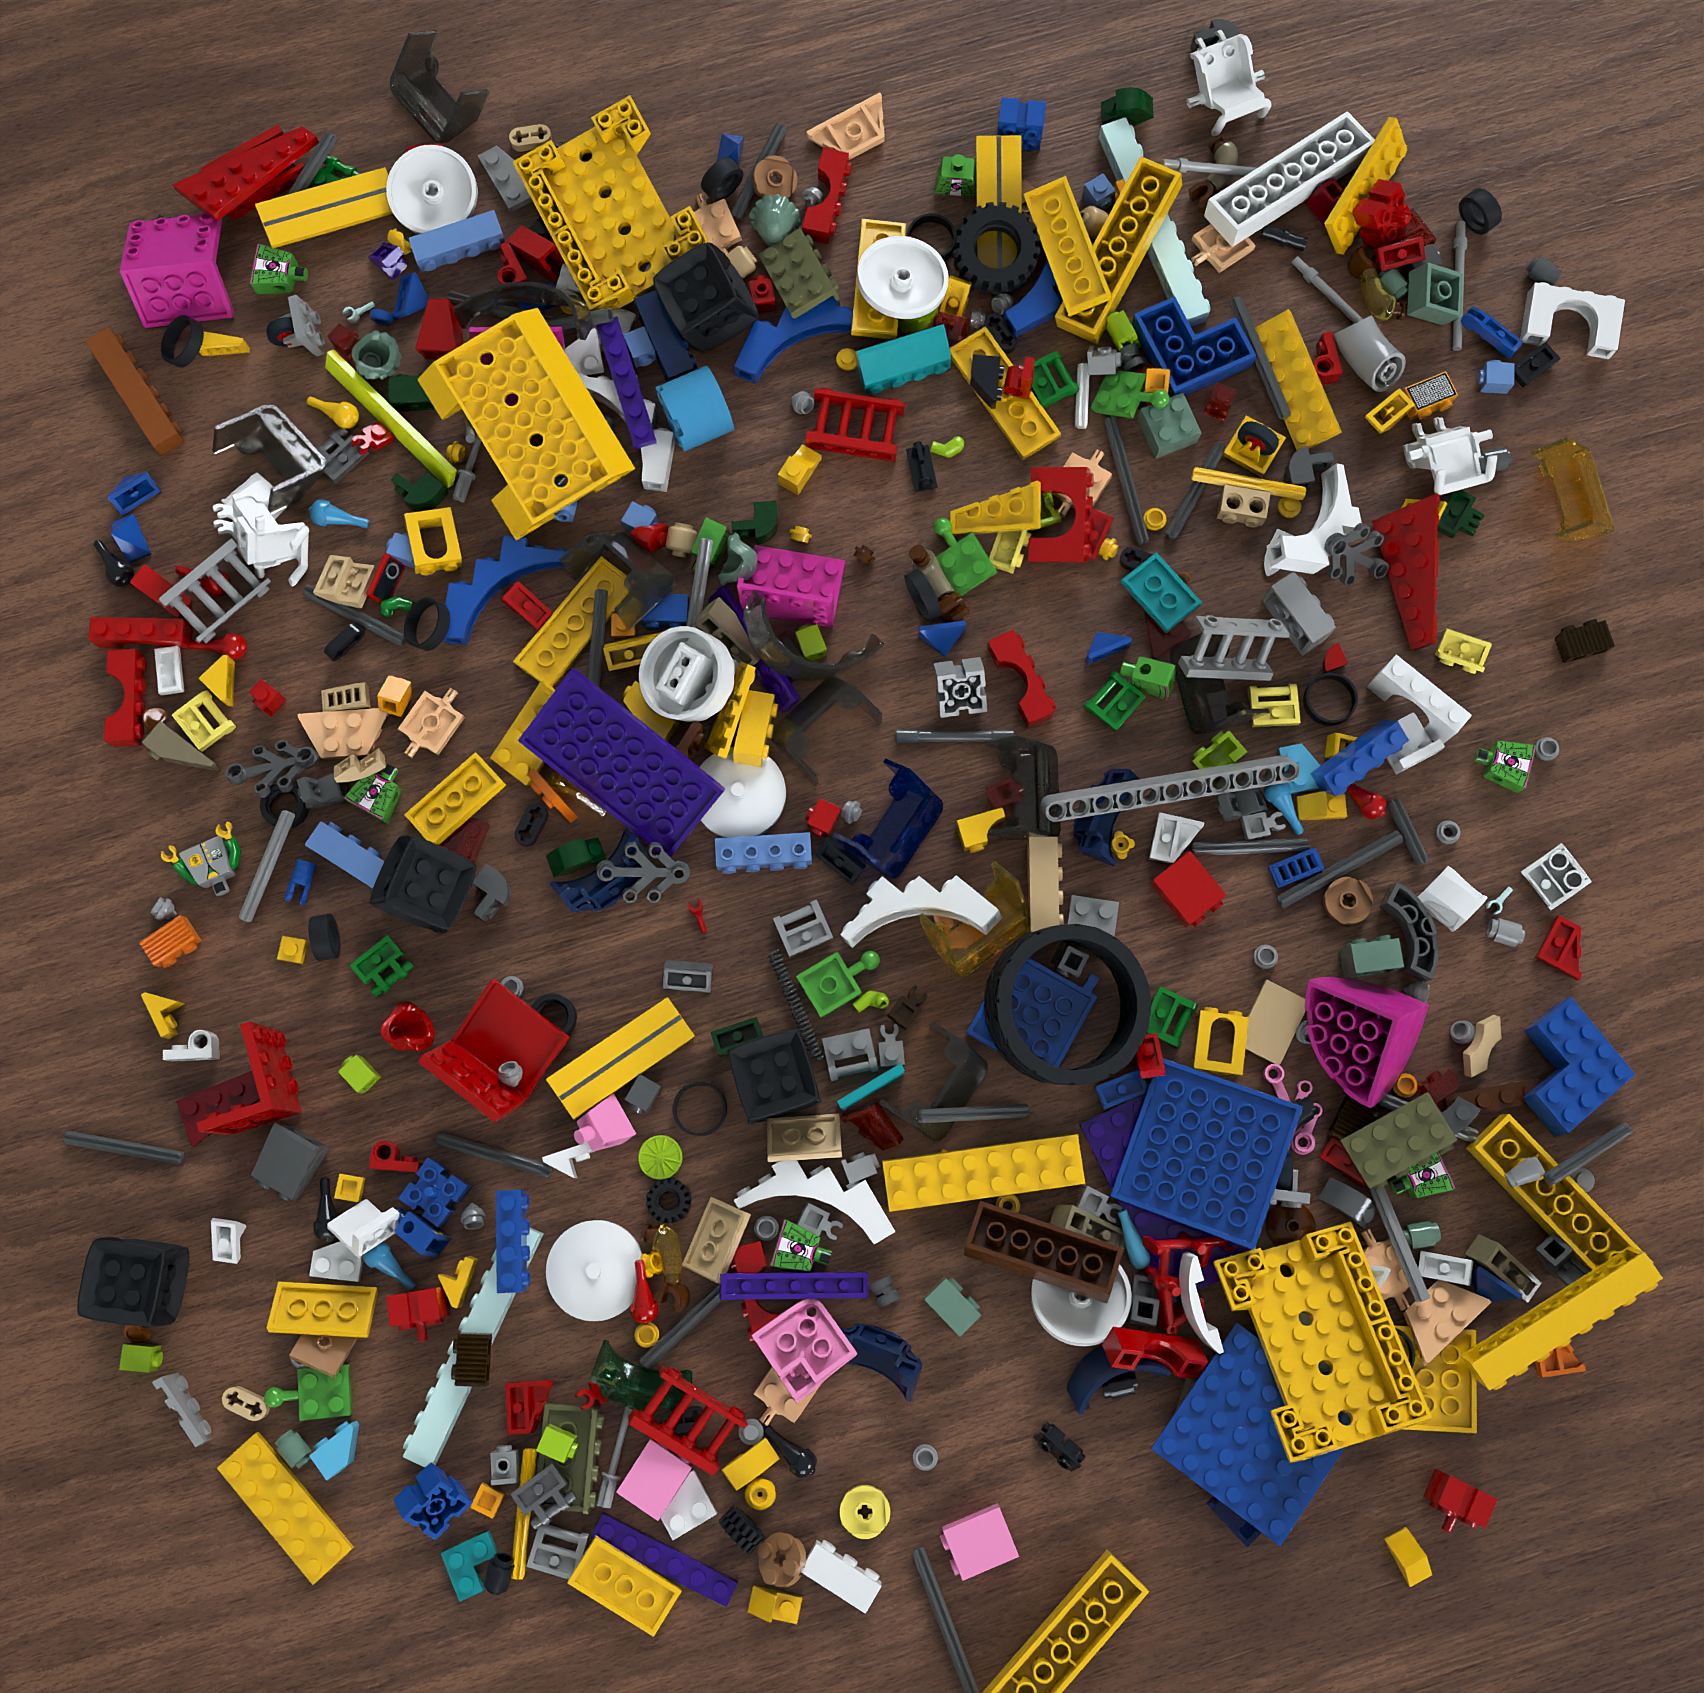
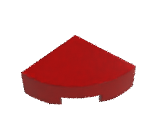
[1323,642,1348,673]

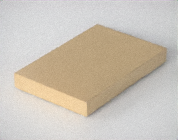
[1245,980,1306,1065]
[767,1114,842,1162]
[682,1197,751,1284]

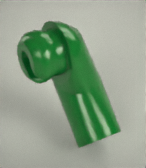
[380,596,415,617]

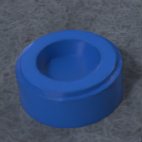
[370,309,394,326]

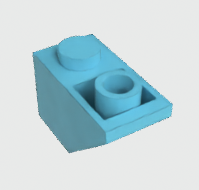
[309,1421,360,1481]

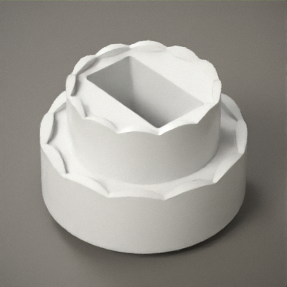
[639,626,735,722]

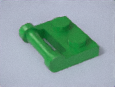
[1032,351,1079,408]
[1083,671,1146,732]
[1147,986,1198,1049]

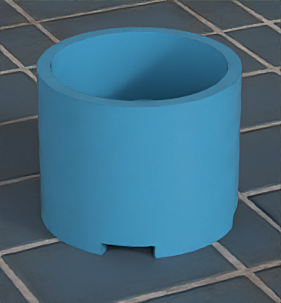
[655,365,734,452]

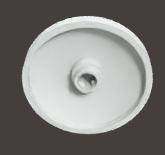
[386,145,478,234]
[857,236,949,319]
[700,747,786,838]
[546,1220,643,1321]
[1031,1264,1132,1346]

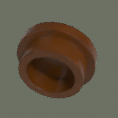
[853,545,875,565]

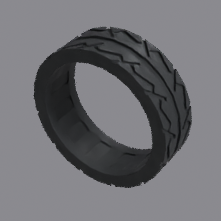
[984,924,1151,1085]

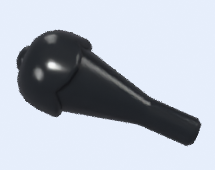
[93,540,134,587]
[313,1177,338,1242]
[764,1425,817,1478]

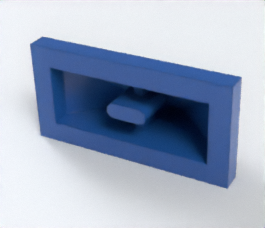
[717,133,744,166]
[393,272,429,320]
[107,471,161,515]
[111,513,151,564]
[918,621,966,657]
[1085,632,1132,665]
[1471,1265,1522,1302]

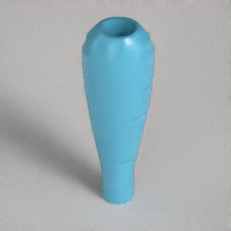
[1118,1209,1150,1269]

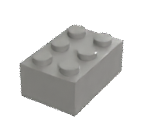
[1262,571,1336,656]

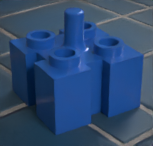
[997,97,1046,153]
[398,1157,473,1227]
[393,1462,473,1540]

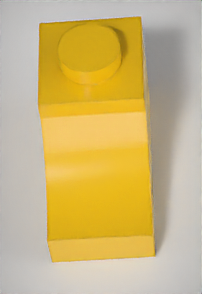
[778,444,822,495]
[956,807,1005,853]

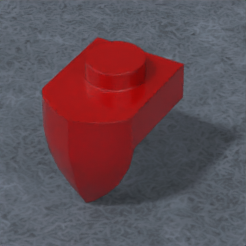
[630,522,668,552]

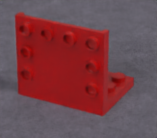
[418,978,570,1123]
[196,1021,302,1136]

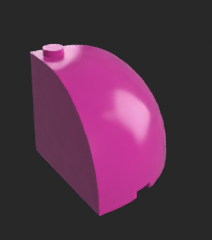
[1305,977,1429,1108]

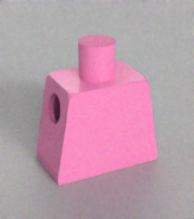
[574,1094,636,1151]

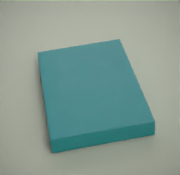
[1120,552,1202,633]
[837,1063,905,1111]

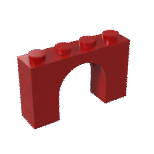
[1028,467,1094,563]

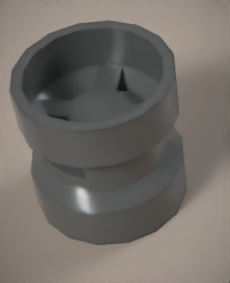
[1118,343,1146,372]
[868,1275,901,1308]

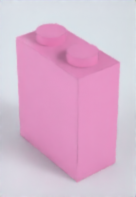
[616,1438,694,1521]
[940,1503,1019,1580]

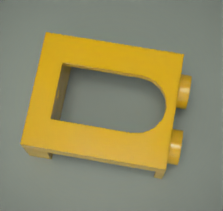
[404,507,462,575]
[1190,1007,1249,1077]

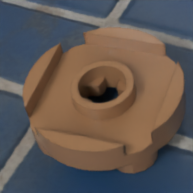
[752,155,797,198]
[1322,877,1373,925]
[757,1532,806,1587]

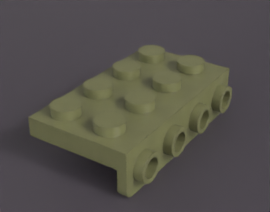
[758,228,841,319]
[1340,1092,1457,1191]
[538,1403,604,1514]

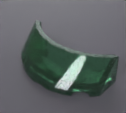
[591,1340,693,1411]

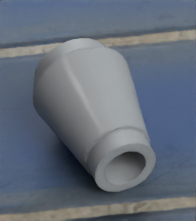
[1504,1156,1545,1188]

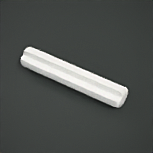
[1075,363,1090,429]

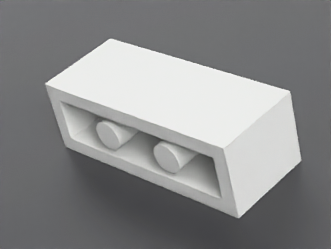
[801,1540,882,1614]

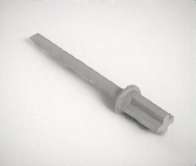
[453,434,482,502]
[596,1377,640,1508]

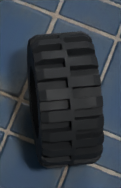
[952,202,1040,296]

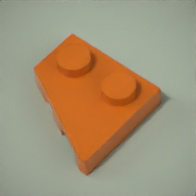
[527,768,578,823]
[1535,1343,1586,1378]

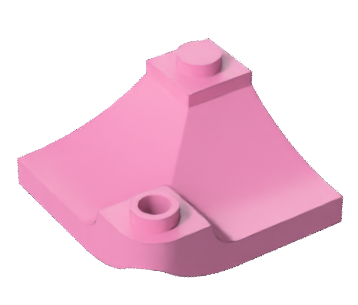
[752,1299,857,1404]

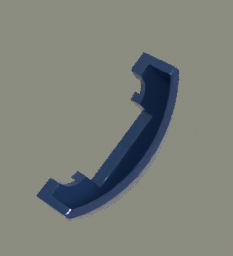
[1074,769,1140,866]
[549,828,648,913]
[839,1324,923,1402]
[1066,1346,1172,1415]

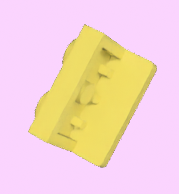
[989,530,1031,574]
[1435,628,1492,674]

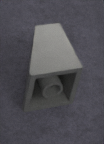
[251,1122,330,1202]

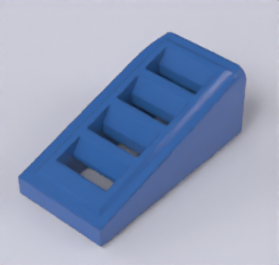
[1268,847,1324,889]

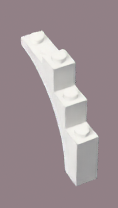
[578,373,675,492]
[1267,464,1362,574]
[840,875,1002,948]
[734,1160,895,1244]

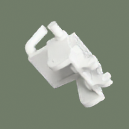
[1186,30,1271,136]
[1403,417,1497,495]
[213,491,309,586]

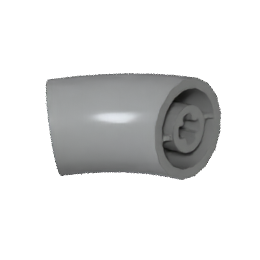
[1333,315,1406,392]

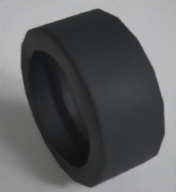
[701,157,743,202]
[1459,188,1502,235]
[259,783,309,829]
[308,914,341,961]
[532,993,577,1035]

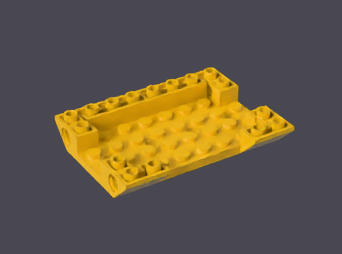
[513,95,710,311]
[417,308,635,541]
[1213,1222,1432,1463]

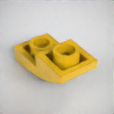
[721,1438,780,1491]

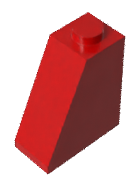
[507,225,565,285]
[415,298,464,360]
[130,564,193,619]

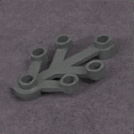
[1324,523,1389,587]
[225,740,319,798]
[596,842,690,903]

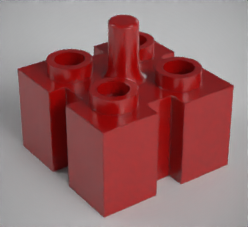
[1352,179,1412,248]
[386,1286,451,1342]
[1423,1469,1498,1533]

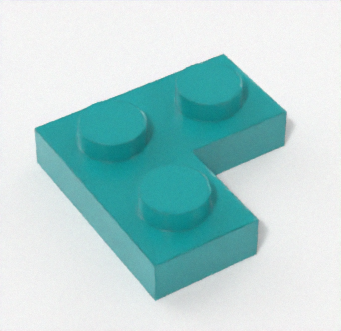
[440,1530,498,1602]

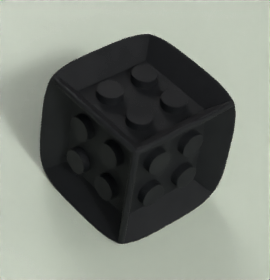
[653,242,759,352]
[369,835,477,933]
[727,1028,822,1125]
[77,1237,189,1327]

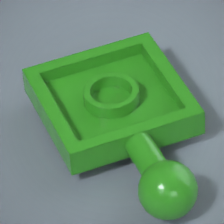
[1091,370,1169,418]
[933,518,997,596]
[796,951,880,1018]
[264,1363,352,1421]

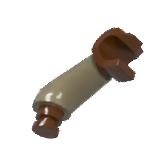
[1188,136,1239,214]
[909,545,969,623]

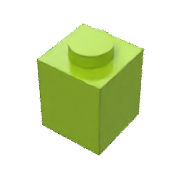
[795,624,827,663]
[338,1055,381,1094]
[119,1342,163,1373]
[536,1424,579,1463]

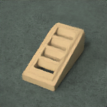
[321,682,371,712]

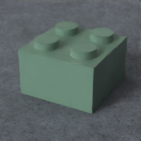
[1407,263,1463,325]
[1137,393,1201,459]
[1339,935,1404,979]
[923,1277,982,1337]

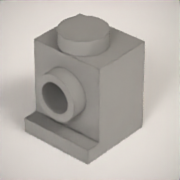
[1087,346,1122,375]
[841,1152,880,1184]
[490,1445,520,1485]

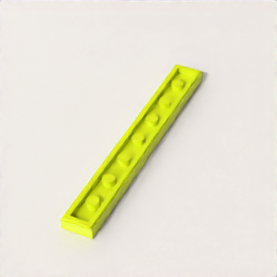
[325,350,457,488]

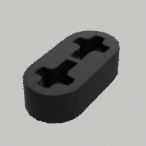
[983,313,1017,354]
[1119,547,1153,572]
[324,622,365,661]
[514,803,549,847]
[660,1405,704,1434]

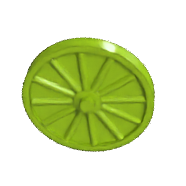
[638,1135,683,1180]

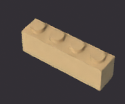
[1027,837,1064,933]

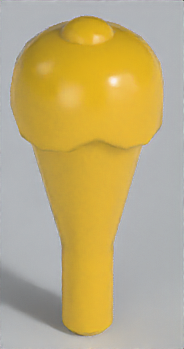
[307,396,359,429]

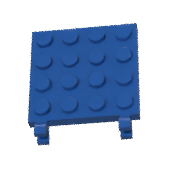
[966,958,1099,1067]

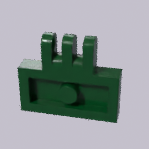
[1437,490,1484,539]

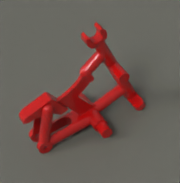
[1142,1232,1234,1335]

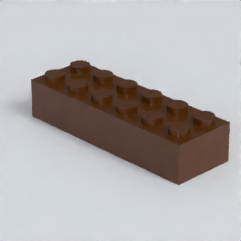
[964,1201,1124,1303]

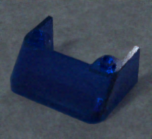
[833,758,943,879]

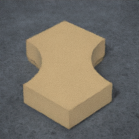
[1463,1015,1502,1077]

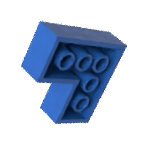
[1131,296,1256,398]
[1523,997,1636,1137]

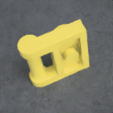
[1248,684,1301,727]
[172,690,236,752]

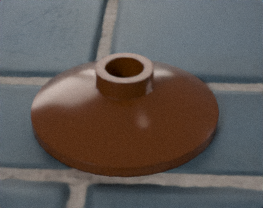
[1266,1203,1316,1246]

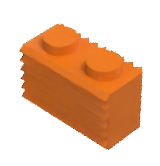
[139,915,202,968]

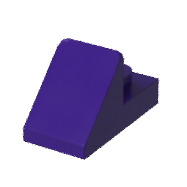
[368,242,408,279]

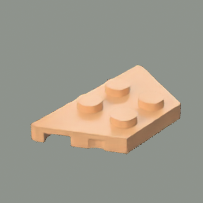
[806,92,885,160]
[298,708,389,760]
[1403,1280,1491,1366]

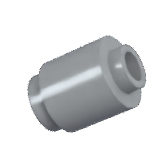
[1486,918,1525,947]

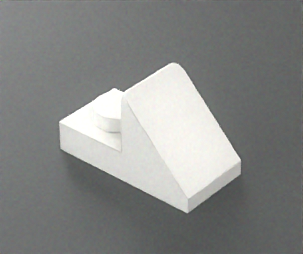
[542,1142,595,1178]
[211,1218,246,1264]

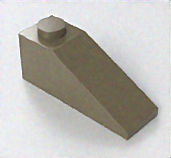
[694,597,760,666]
[142,721,221,771]
[1050,1205,1126,1256]
[1465,1234,1541,1303]

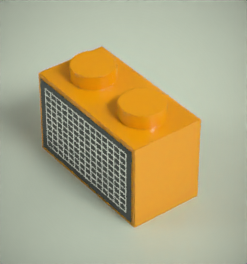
[1403,371,1458,421]

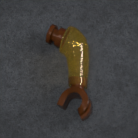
[1347,246,1407,321]
[640,1224,690,1313]

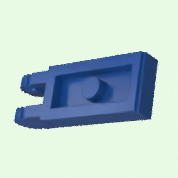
[1461,307,1523,359]
[1094,1070,1150,1110]

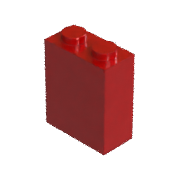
[1150,851,1227,928]

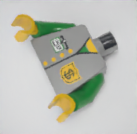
[161,822,241,896]

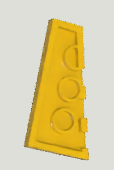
[950,480,1041,536]
[704,661,756,759]

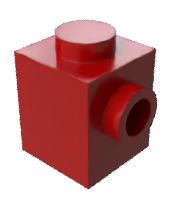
[805,798,841,838]

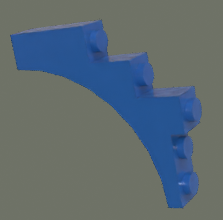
[1003,257,1063,338]
[734,296,874,384]
[444,534,574,645]

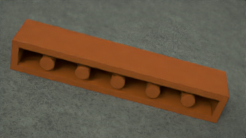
[85,327,185,456]

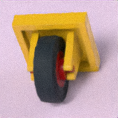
[1222,415,1286,478]

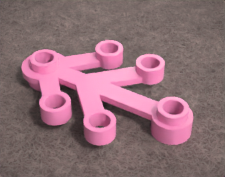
[1263,1064,1323,1155]

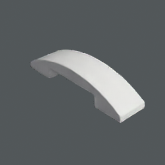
[1179,1252,1224,1354]

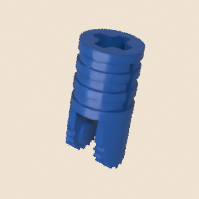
[284,859,317,906]

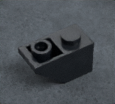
[970,354,1004,409]

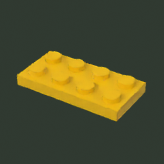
[490,681,555,786]
[404,752,506,845]
[267,1282,378,1338]
[567,1536,682,1637]

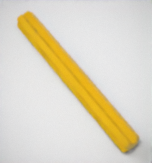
[1191,467,1306,500]
[511,1448,537,1580]

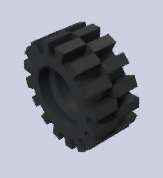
[646,1178,692,1223]
[719,1505,765,1554]

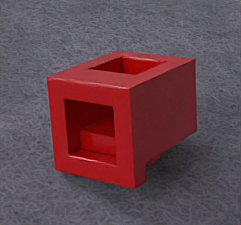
[749,275,776,313]
[248,679,287,717]

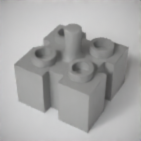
[934,657,987,718]

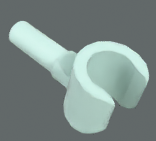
[343,301,375,324]
[1486,887,1513,915]

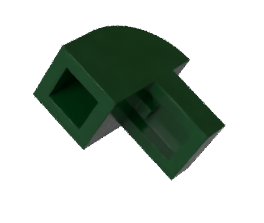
[1101,87,1154,126]
[391,472,449,512]
[731,501,778,545]
[546,838,606,878]

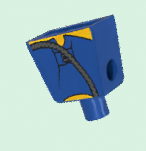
[394,1208,452,1258]

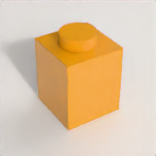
[377,675,412,717]

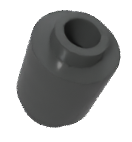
[1526,256,1562,286]
[1479,447,1512,474]

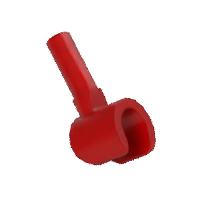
[688,898,707,933]

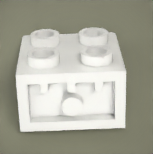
[1387,713,1445,775]
[327,1199,399,1258]

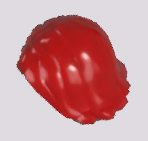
[380,1001,435,1052]

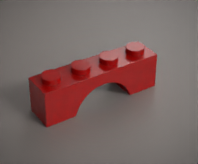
[802,147,852,244]
[88,617,193,649]
[987,629,1056,729]
[104,649,147,747]
[731,1241,780,1348]
[1102,1326,1208,1380]

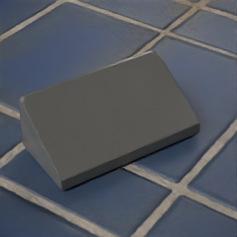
[663,960,713,993]

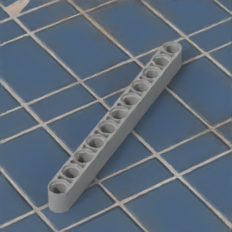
[1040,755,1300,822]

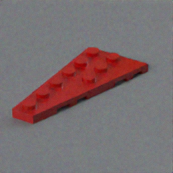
[172,126,319,222]
[1372,493,1440,651]

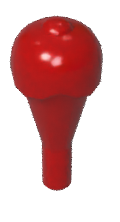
[175,565,230,596]
[189,633,247,659]
[1347,783,1387,820]
[630,1259,659,1324]

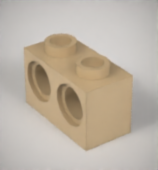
[1217,485,1271,527]

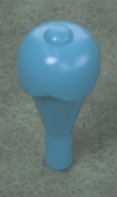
[308,499,370,528]
[1264,782,1304,835]
[363,1241,416,1291]

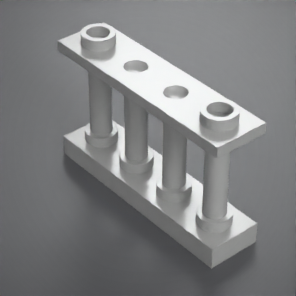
[158,538,271,644]
[1178,615,1290,681]

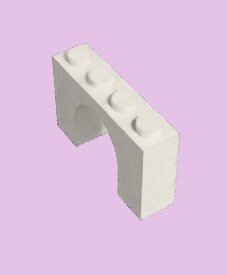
[1520,282,1625,359]
[1367,655,1472,744]

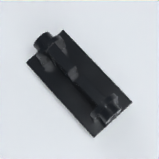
[906,441,938,492]
[1033,1422,1086,1472]

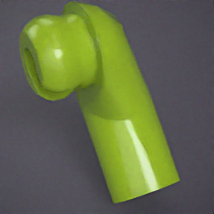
[930,436,964,458]
[852,991,889,1013]

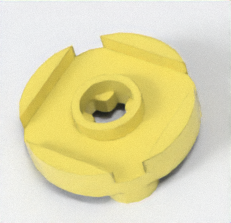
[840,1485,890,1539]

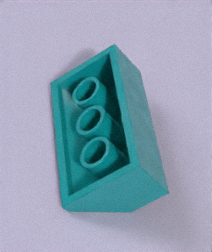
[856,324,951,395]

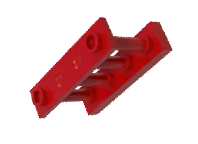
[200,125,304,220]
[805,387,905,462]
[628,1365,747,1476]

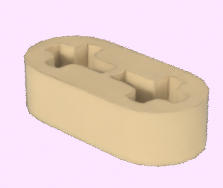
[509,124,552,152]
[222,1386,270,1421]

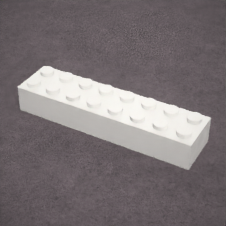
[1204,111,1375,247]

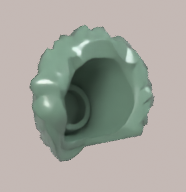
[749,194,801,247]
[351,331,402,380]
[718,532,758,585]

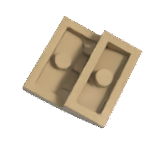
[313,555,377,608]
[334,748,386,782]

